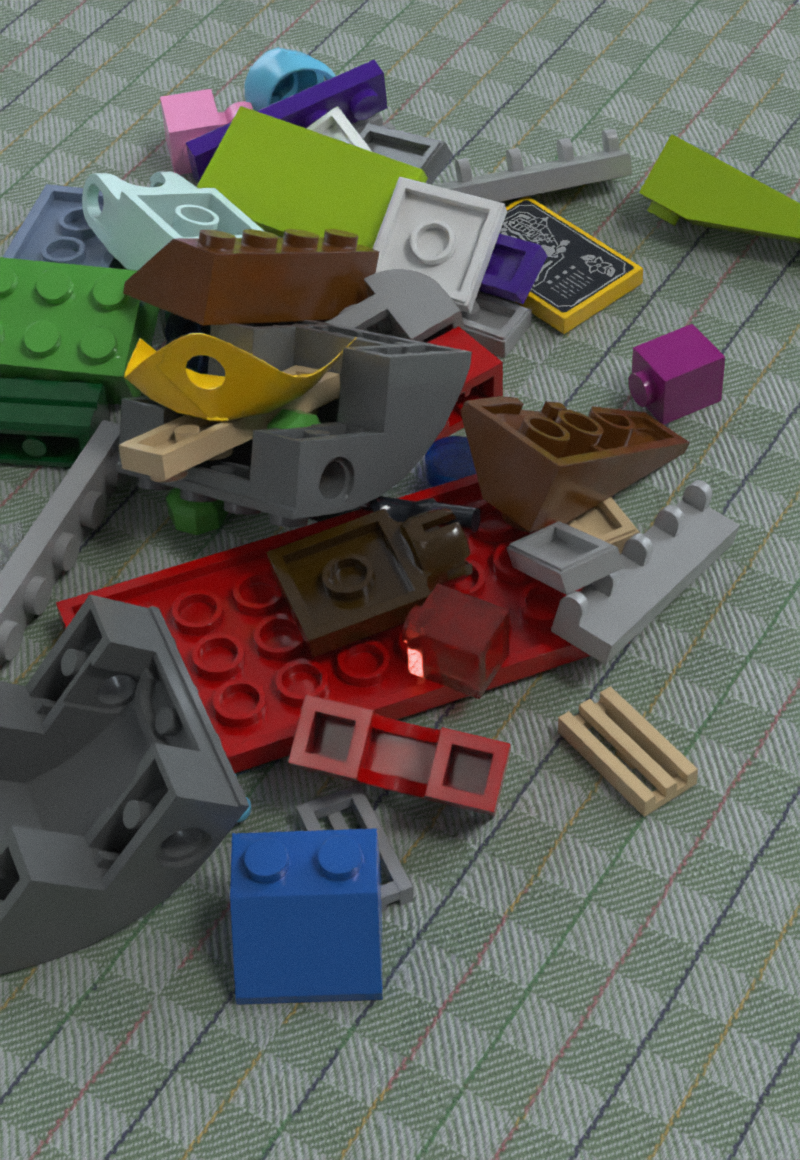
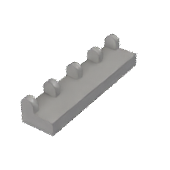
[434,129,633,202]
[551,480,740,665]

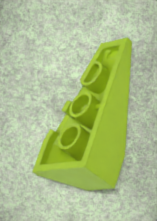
[639,134,800,243]

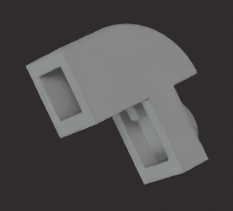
[326,269,465,343]

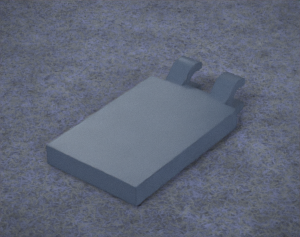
[3,184,122,269]

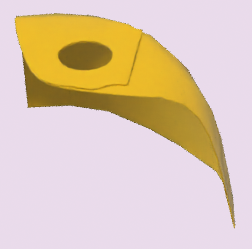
[124,333,357,421]

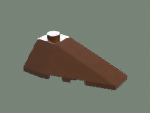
[461,396,690,532]

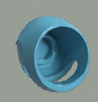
[244,47,336,111]

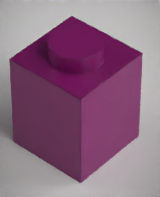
[628,324,725,425]

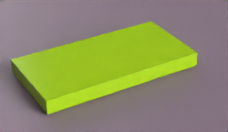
[196,106,428,249]

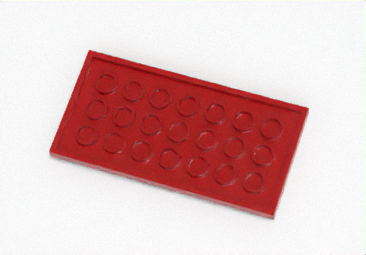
[56,474,630,773]

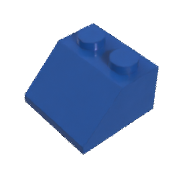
[230,828,383,1005]

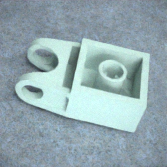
[82,171,264,271]

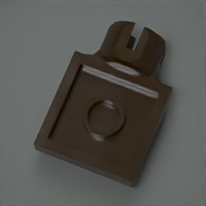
[266,507,473,658]

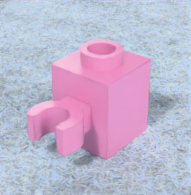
[160,89,253,175]

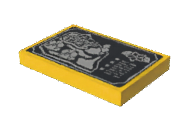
[500,196,643,334]

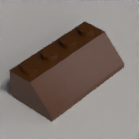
[123,229,380,325]

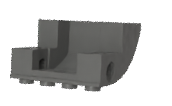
[115,320,472,527]
[0,595,249,974]

